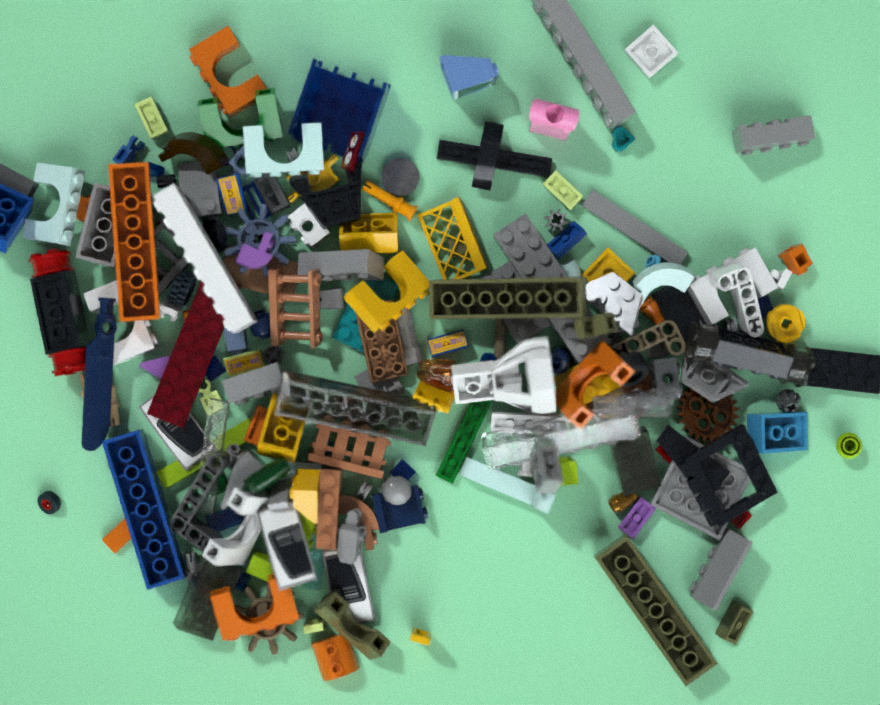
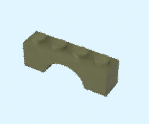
[314,592,391,660]

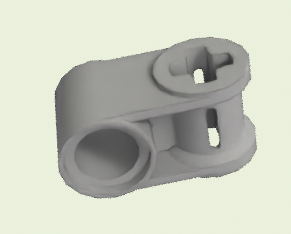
[308,289,345,309]

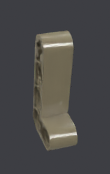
[610,320,686,356]

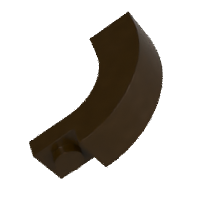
[158,132,229,175]

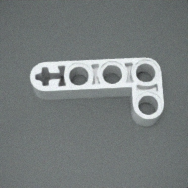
[710,263,764,338]

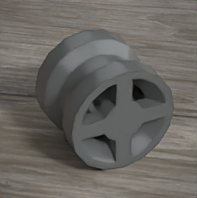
[264,346,284,364]

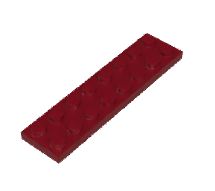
[147,281,242,428]

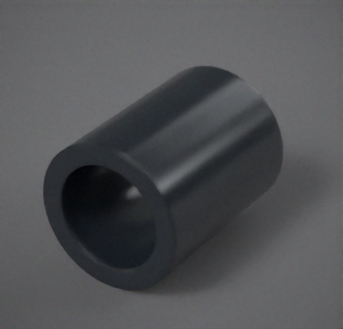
[157,174,176,188]

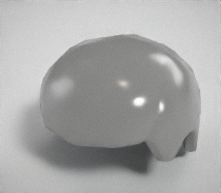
[381,476,412,505]

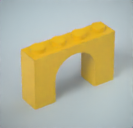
[344,250,429,333]

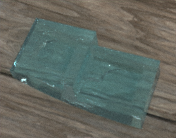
[302,549,324,591]

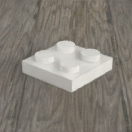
[624,24,678,79]

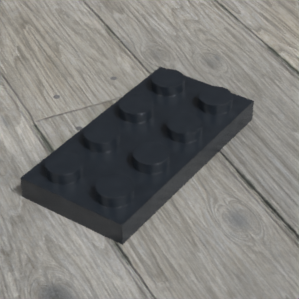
[801,347,880,394]

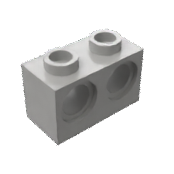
[530,446,564,494]

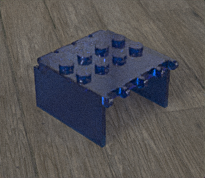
[288,58,391,163]

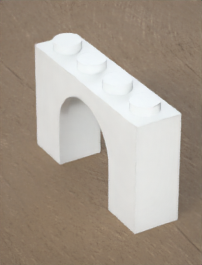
[687,247,778,326]
[83,280,159,365]
[202,487,270,566]

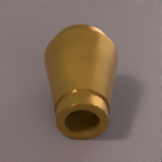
[608,489,638,513]

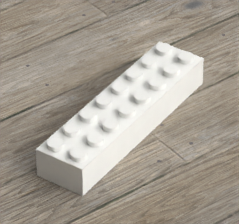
[153,184,258,333]

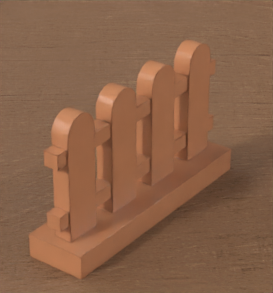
[307,416,391,479]

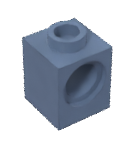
[229,146,248,178]
[224,328,248,355]

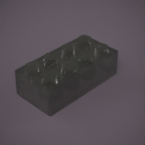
[173,552,243,641]

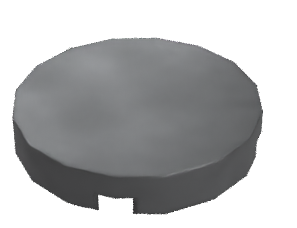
[381,158,419,196]

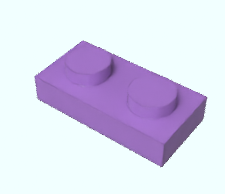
[618,497,656,539]

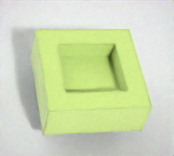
[303,618,325,634]

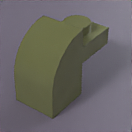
[574,313,618,340]

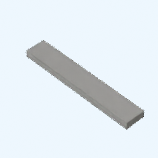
[582,190,688,265]

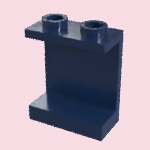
[372,485,429,534]

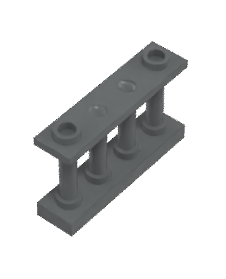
[154,216,190,297]

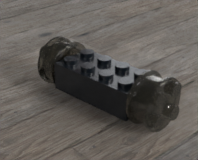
[685,320,815,388]

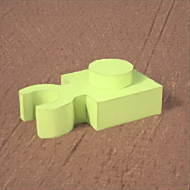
[199,379,226,416]

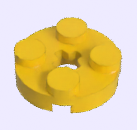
[766,304,806,343]

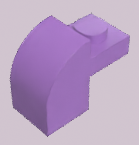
[236,231,275,269]

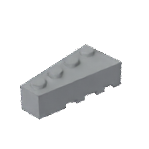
[732,115,815,156]
[297,249,385,281]

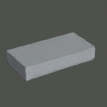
[268,479,292,510]

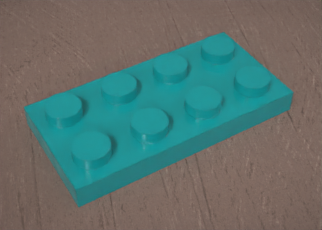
[332,278,399,352]

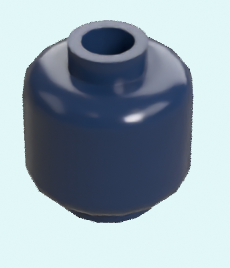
[250,310,270,339]
[550,346,571,375]

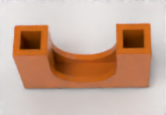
[189,26,266,118]
[555,340,635,429]
[210,573,299,641]

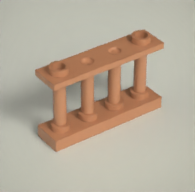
[268,267,323,348]

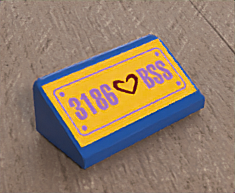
[216,173,248,216]
[427,329,469,358]

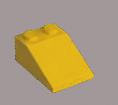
[257,393,310,463]

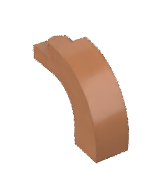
[338,494,379,550]

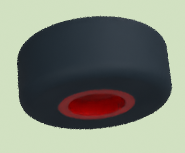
[38,491,61,514]

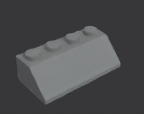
[75,182,115,268]
[689,528,753,611]

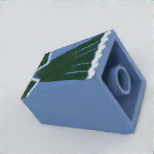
[440,55,499,100]

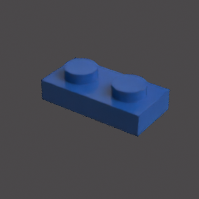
[547,221,587,259]

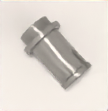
[226,444,241,468]

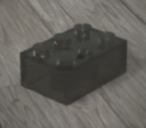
[607,426,661,496]

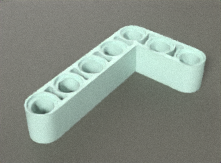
[459,457,556,514]

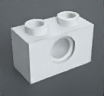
[288,204,331,248]

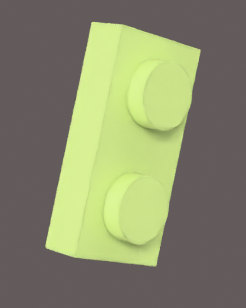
[134,96,169,140]
[542,170,584,211]

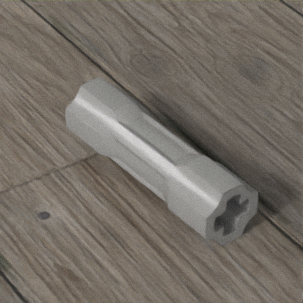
[397,308,423,365]

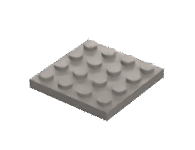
[650,436,750,540]

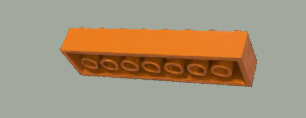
[108,162,161,322]

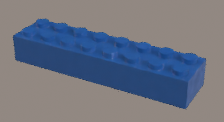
[102,429,187,590]

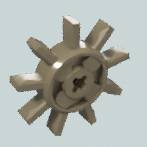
[235,582,304,655]

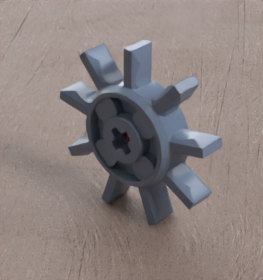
[224,204,296,277]

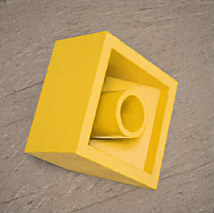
[290,469,320,524]

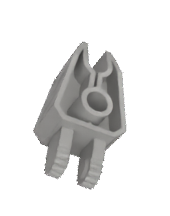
[337,508,367,564]

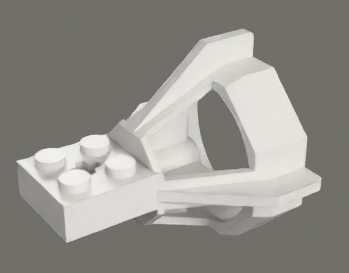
[451,337,556,414]

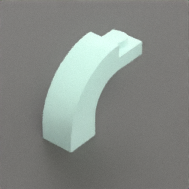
[633,262,695,309]

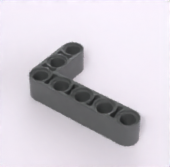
[170,450,230,552]

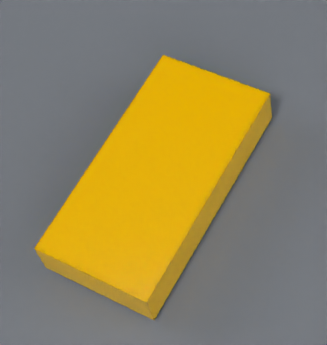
[410,628,431,646]

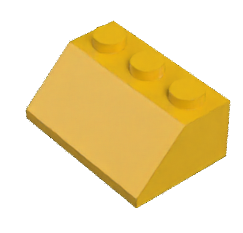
[339,212,398,254]

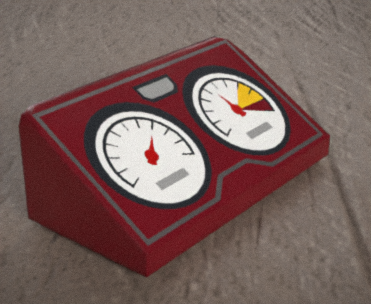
[340,131,366,172]

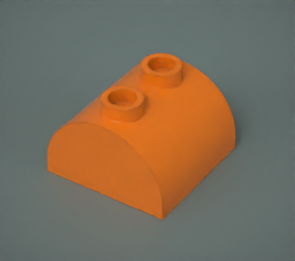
[311,633,360,681]

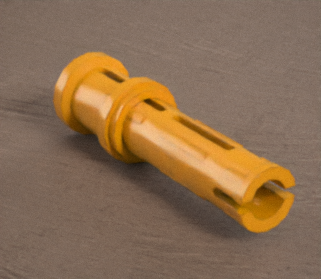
[362,180,418,221]

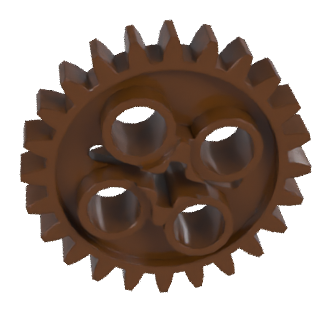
[676,387,739,443]

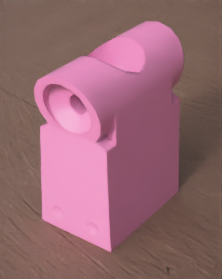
[529,98,580,141]

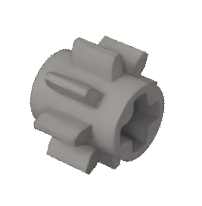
[544,208,568,232]

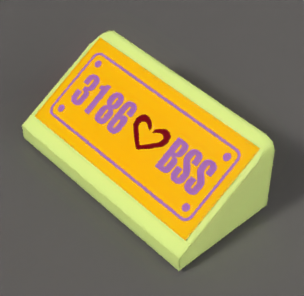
[223,349,266,377]

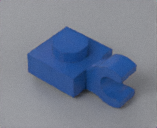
[112,135,145,164]

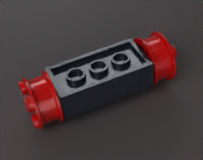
[28,249,90,377]

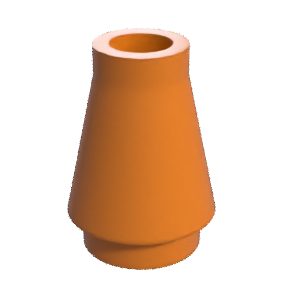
[640,296,665,325]

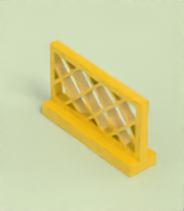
[417,197,489,279]

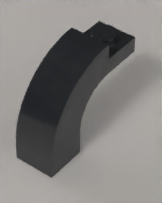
[472,121,504,191]

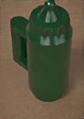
[241,457,291,494]

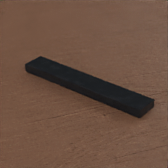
[437,140,552,178]

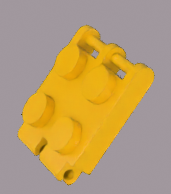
[412,376,455,414]

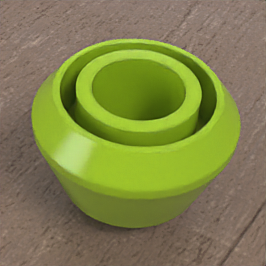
[836,433,862,459]

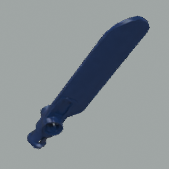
[81,297,117,451]

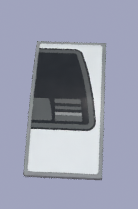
[139,396,217,471]
[257,501,317,591]
[322,548,375,623]

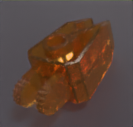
[417,359,457,392]

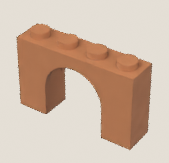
[316,468,343,550]

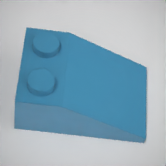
[747,412,808,454]

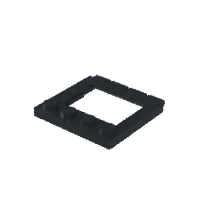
[679,424,778,527]

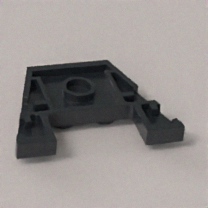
[289,161,362,229]

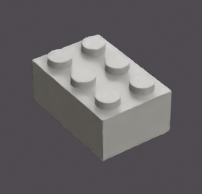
[222,362,288,405]

